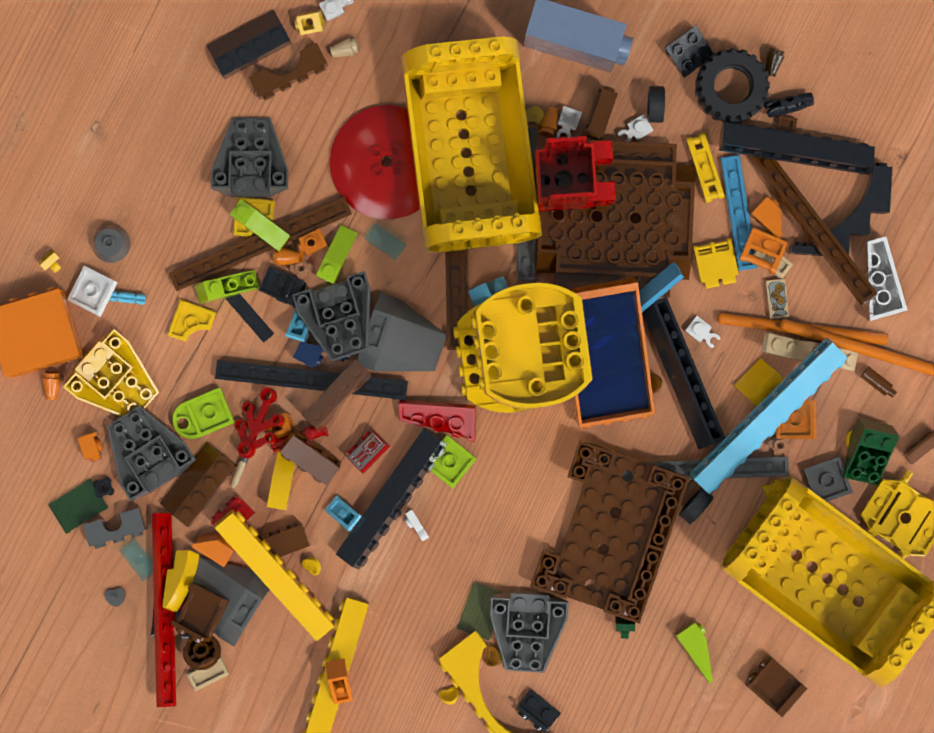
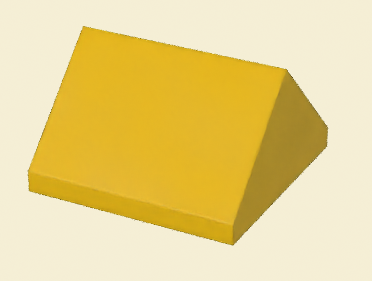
[733,358,783,408]

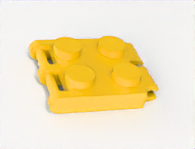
[693,238,739,289]

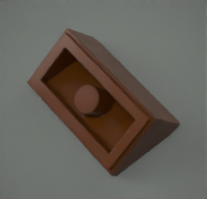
[903,430,934,464]

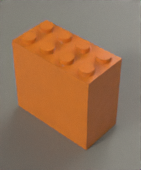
[0,286,84,379]

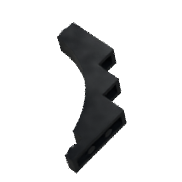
[789,163,893,256]

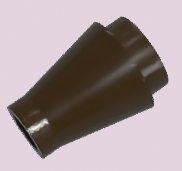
[765,48,785,77]

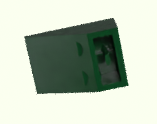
[843,417,900,486]

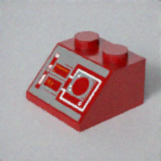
[347,430,391,474]

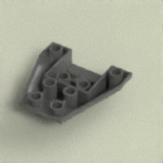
[211,118,289,197]
[292,271,371,362]
[357,292,447,371]
[107,406,196,501]
[186,557,270,647]
[490,590,569,673]

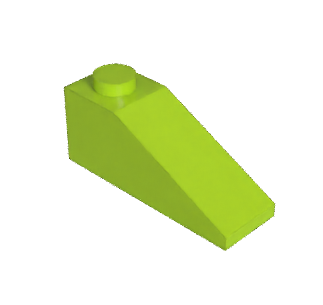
[230,199,290,251]
[316,225,358,285]
[675,621,713,683]

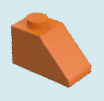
[750,197,782,239]
[192,533,235,567]
[326,658,353,704]

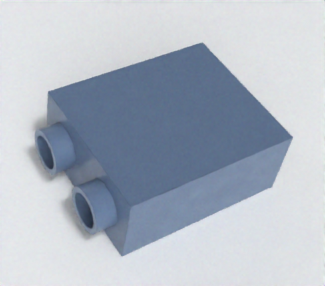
[524,0,634,73]

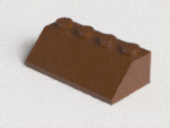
[160,443,237,527]

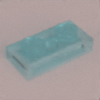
[364,223,406,261]
[120,539,153,581]

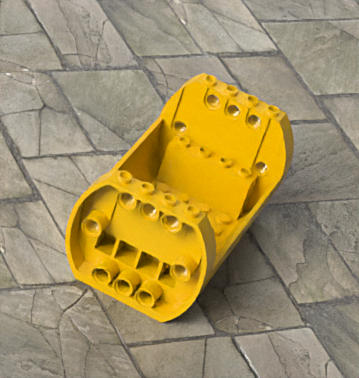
[401,36,542,253]
[453,283,592,413]
[720,475,934,687]

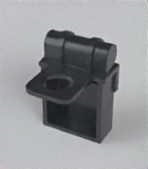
[258,266,307,308]

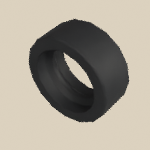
[647,86,665,123]
[679,488,714,524]

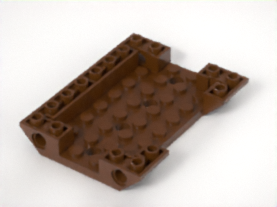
[530,440,690,624]

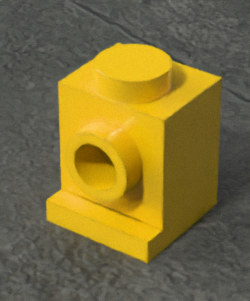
[295,9,325,35]

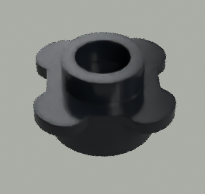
[93,477,114,499]

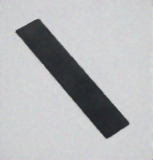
[225,294,274,343]

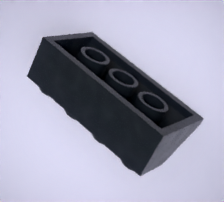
[207,10,292,79]

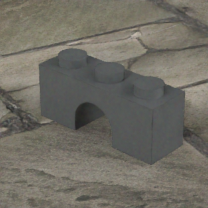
[83,508,147,549]

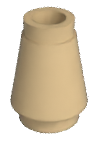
[330,37,360,58]

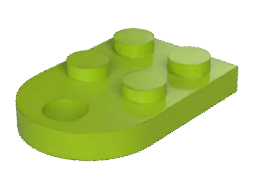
[173,387,235,439]

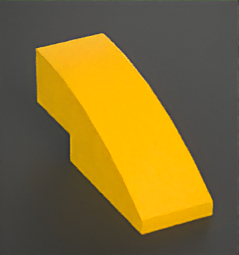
[267,451,295,510]
[162,550,200,612]

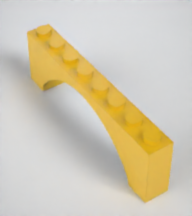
[438,629,515,733]

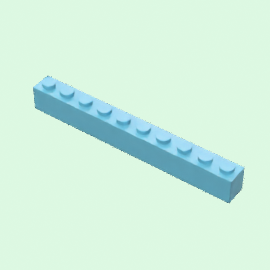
[690,337,848,494]

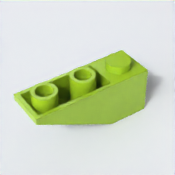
[195,270,259,304]

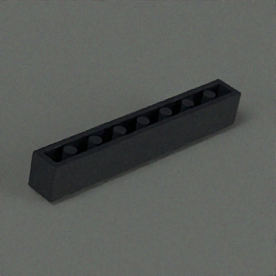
[719,122,875,175]
[642,296,725,450]
[335,428,447,570]

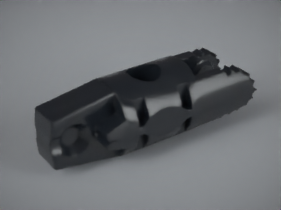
[764,92,814,118]

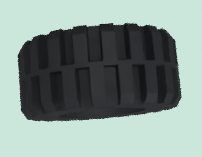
[695,48,770,123]

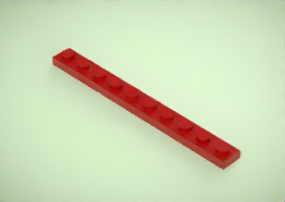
[152,513,177,707]

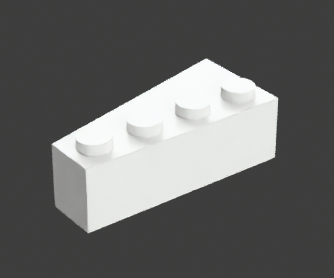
[867,236,907,321]

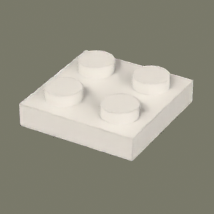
[67,266,118,317]

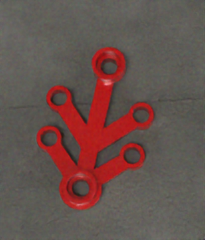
[235,387,285,459]

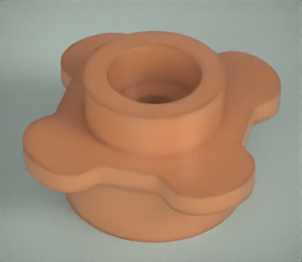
[290,257,313,280]
[768,438,791,457]

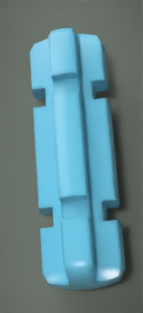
[109,291,146,305]

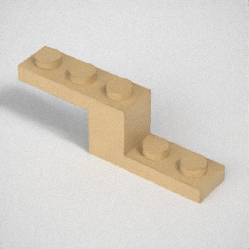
[761,333,858,372]

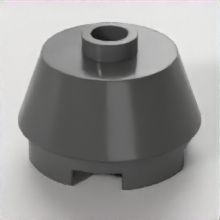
[92,225,130,263]

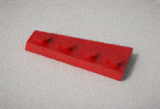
[399,400,476,443]

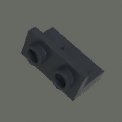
[517,689,561,732]

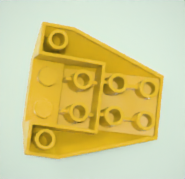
[63,328,159,416]

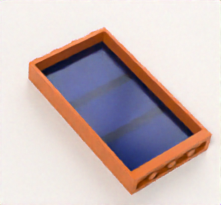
[568,278,655,429]

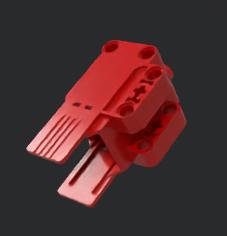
[534,136,616,211]

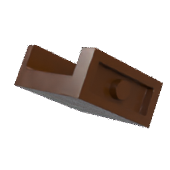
[171,582,230,643]
[746,656,808,718]

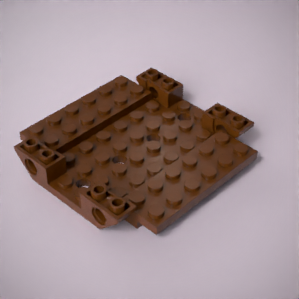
[536,140,695,298]

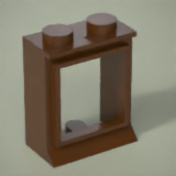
[581,86,618,140]

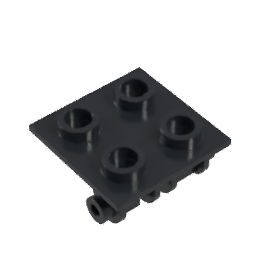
[665,25,714,78]

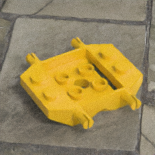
[860,470,934,560]

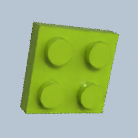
[431,435,477,489]

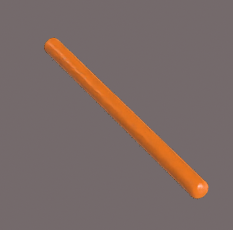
[717,313,888,345]
[780,319,934,376]

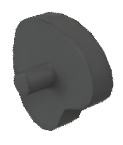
[105,588,126,607]

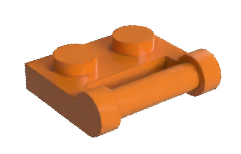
[739,228,788,275]

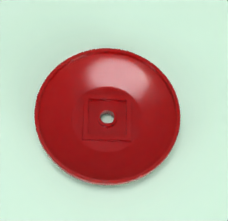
[330,105,420,220]

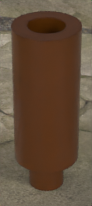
[860,366,897,398]

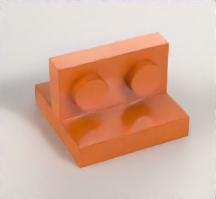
[777,400,816,439]

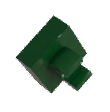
[615,616,635,639]

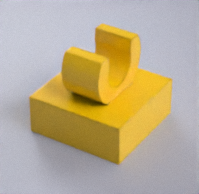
[38,249,61,273]

